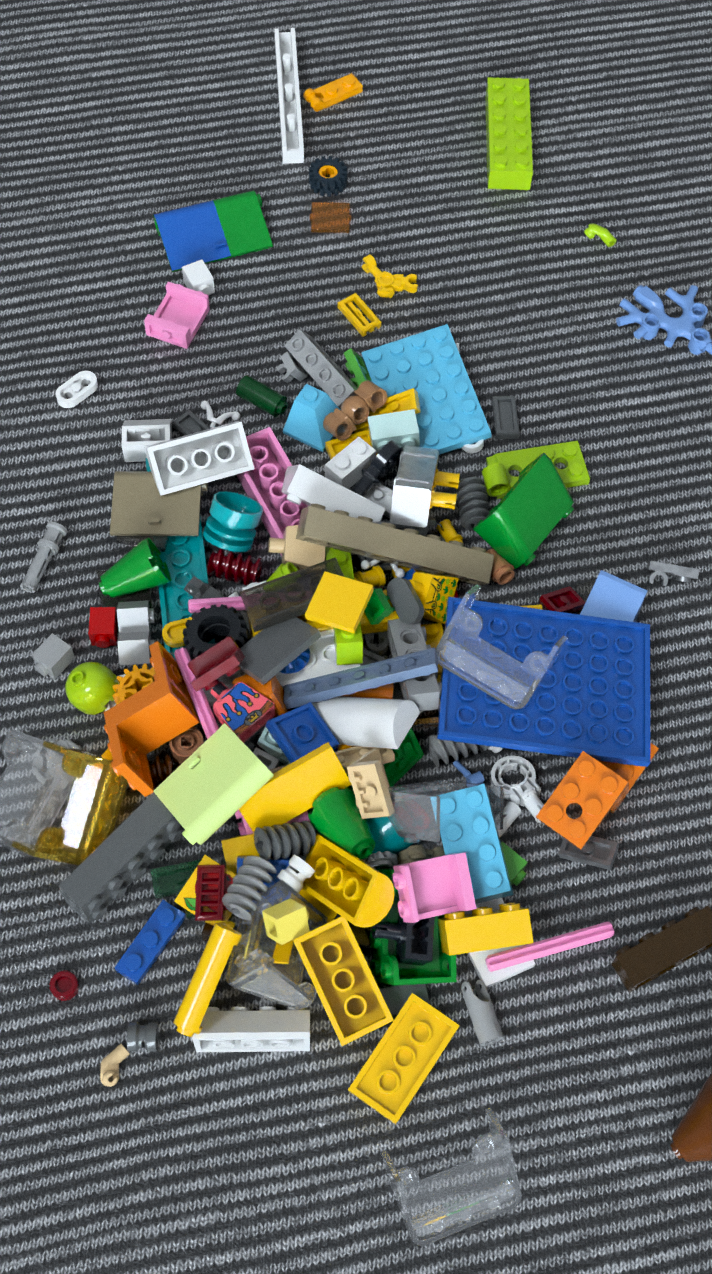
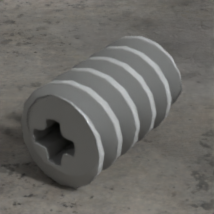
[429,735,487,768]
[222,856,277,921]

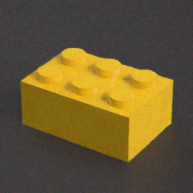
[438,902,534,955]

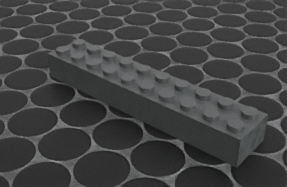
[59,717,274,925]

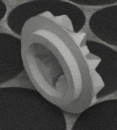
[360,851,398,869]

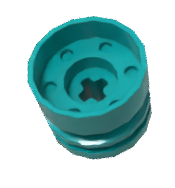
[203,491,263,552]

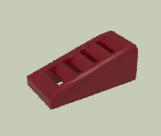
[195,865,226,921]

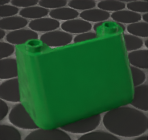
[473,453,574,569]

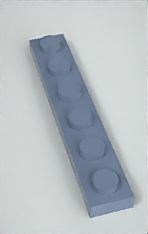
[283,647,438,709]

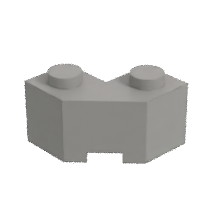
[117,600,155,665]

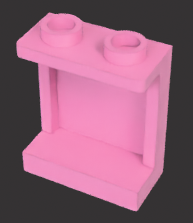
[144,282,210,349]
[392,852,476,923]

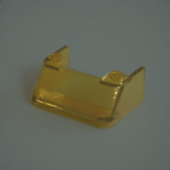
[12,741,128,865]

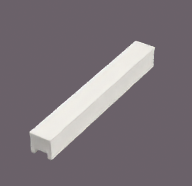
[274,28,304,164]

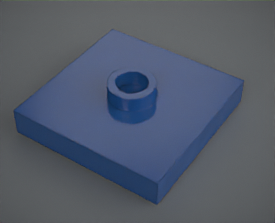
[265,702,339,763]

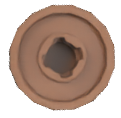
[169,727,204,767]

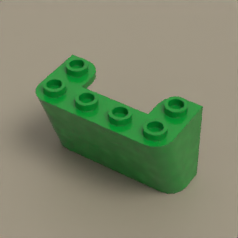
[369,869,457,985]

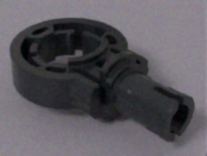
[351,440,403,497]

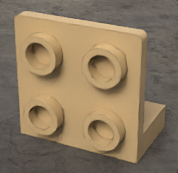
[347,748,395,819]

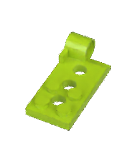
[482,441,590,499]

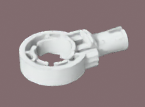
[491,756,544,823]

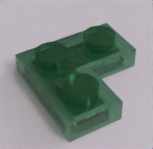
[150,859,202,919]

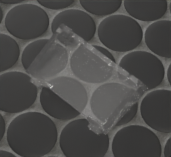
[0,729,80,857]
[226,880,328,1010]

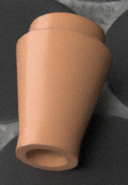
[486,549,515,585]

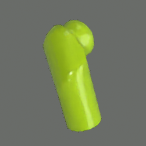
[584,223,616,247]

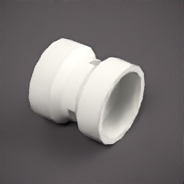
[277,854,315,893]

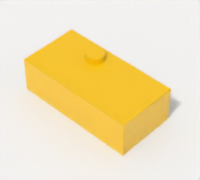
[293,916,394,1046]

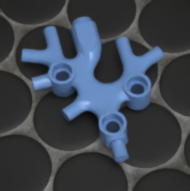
[616,285,712,355]

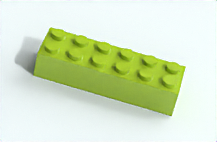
[485,77,533,190]

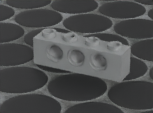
[284,329,358,408]
[387,619,442,712]

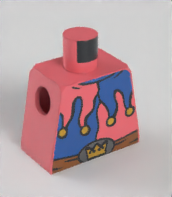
[210,682,275,743]

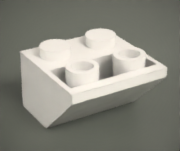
[122,419,172,462]

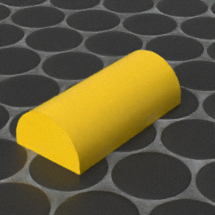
[302,834,394,927]

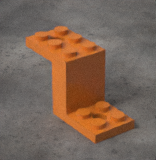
[104,641,199,797]
[536,743,659,850]

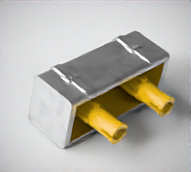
[390,445,460,528]

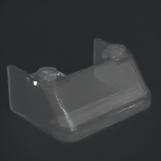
[436,584,568,709]
[387,780,504,843]
[381,1108,522,1246]

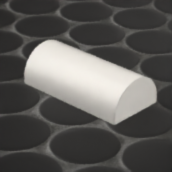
[312,696,420,749]

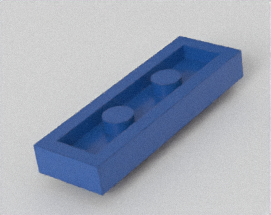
[114,900,186,985]

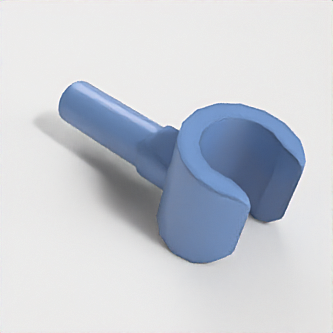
[453,761,485,787]

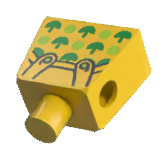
[409,572,459,624]

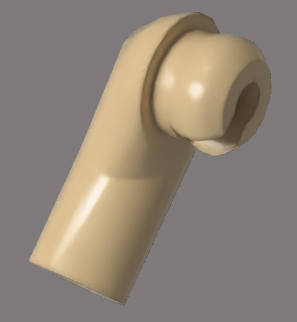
[100,1044,130,1087]

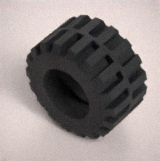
[183,604,251,660]

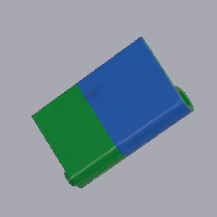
[153,190,273,272]

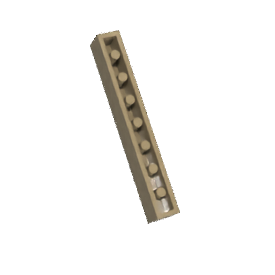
[296,504,494,586]

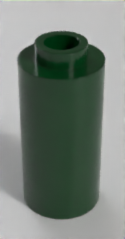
[236,375,288,417]

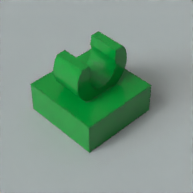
[364,589,395,625]

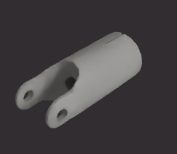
[461,980,504,1046]

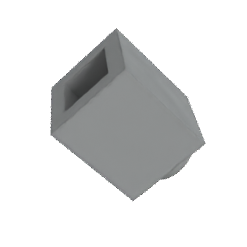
[32,633,75,680]

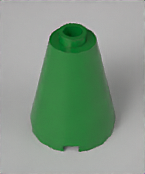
[99,538,172,598]
[308,787,375,859]

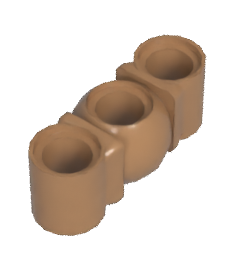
[323,380,387,441]

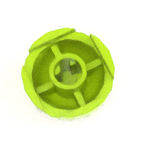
[65,662,118,715]

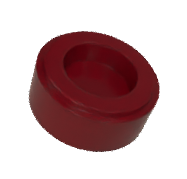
[49,971,79,1001]

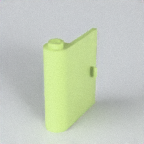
[153,723,274,845]

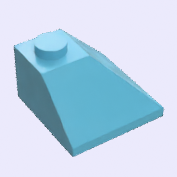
[283,384,340,452]

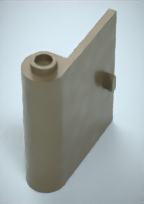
[110,471,208,536]

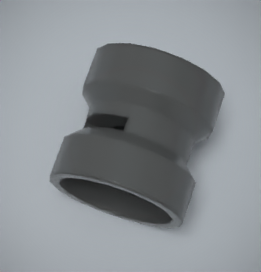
[127,1022,159,1052]

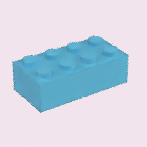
[432,784,514,904]

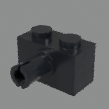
[372,914,435,966]

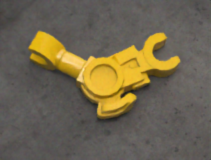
[362,254,418,298]

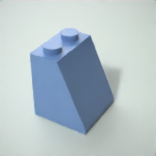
[580,570,647,622]

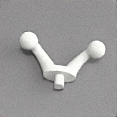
[201,401,240,428]
[361,559,405,578]

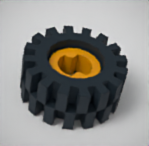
[309,156,347,197]

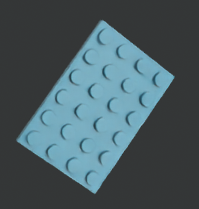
[361,324,492,455]

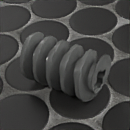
[456,477,490,530]
[254,821,316,861]

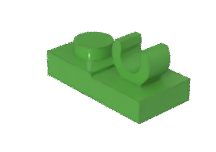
[344,348,371,387]

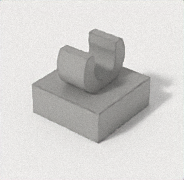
[277,351,307,383]

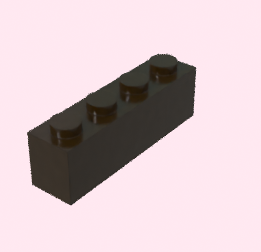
[611,906,712,993]

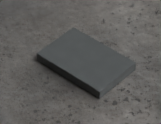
[239,611,321,685]

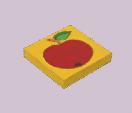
[174,855,236,926]

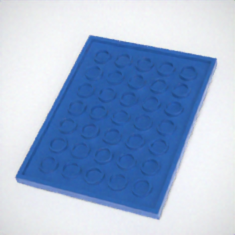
[437,597,650,767]

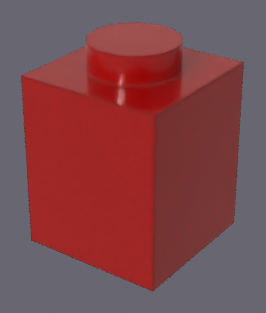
[88,607,118,648]

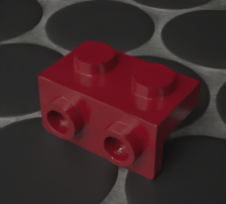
[187,636,245,692]

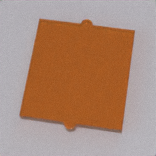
[309,202,351,233]

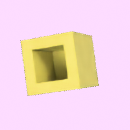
[262,898,310,945]

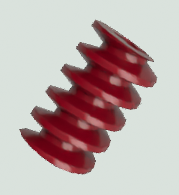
[207,548,262,586]

